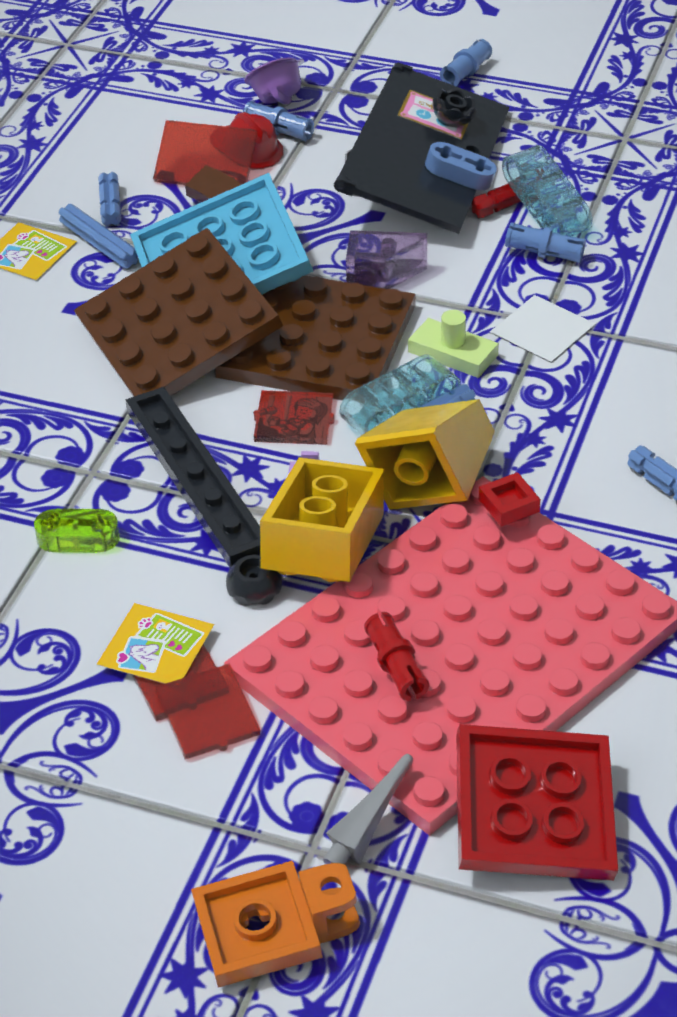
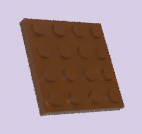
[74,228,283,397]
[215,275,416,406]

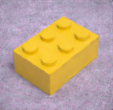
[260,457,385,582]

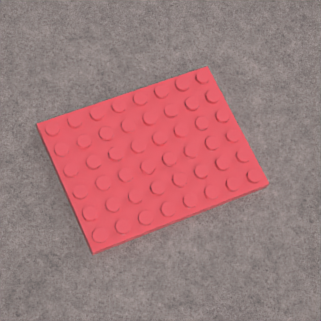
[224,476,677,836]

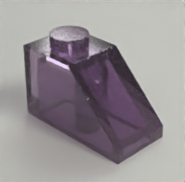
[346,230,428,289]

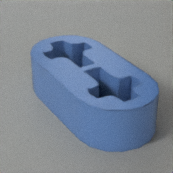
[425,142,497,190]

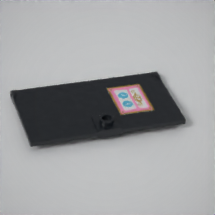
[334,62,510,234]

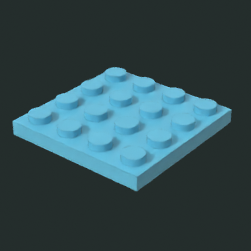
[130,173,313,295]

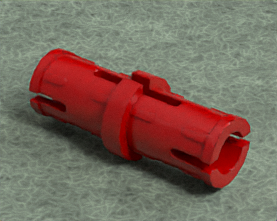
[364,612,429,701]

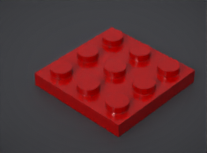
[456,724,618,881]

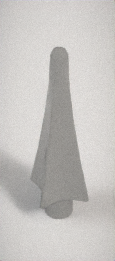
[323,754,413,865]

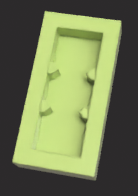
[408,310,499,378]

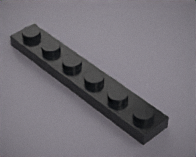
[125,387,261,568]

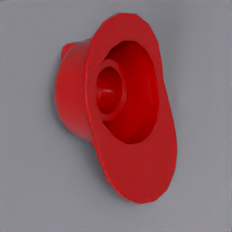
[210,112,283,169]

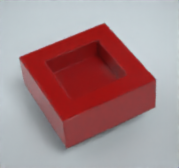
[478,472,541,527]

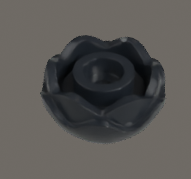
[432,88,477,127]
[226,555,282,606]

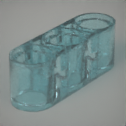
[502,145,593,237]
[339,354,460,435]

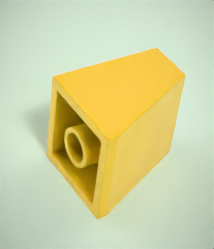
[355,399,495,510]

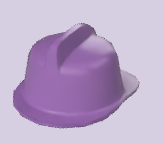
[244,57,305,105]

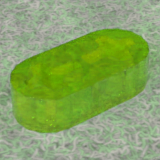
[34,509,120,553]

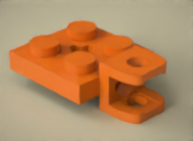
[191,860,360,988]

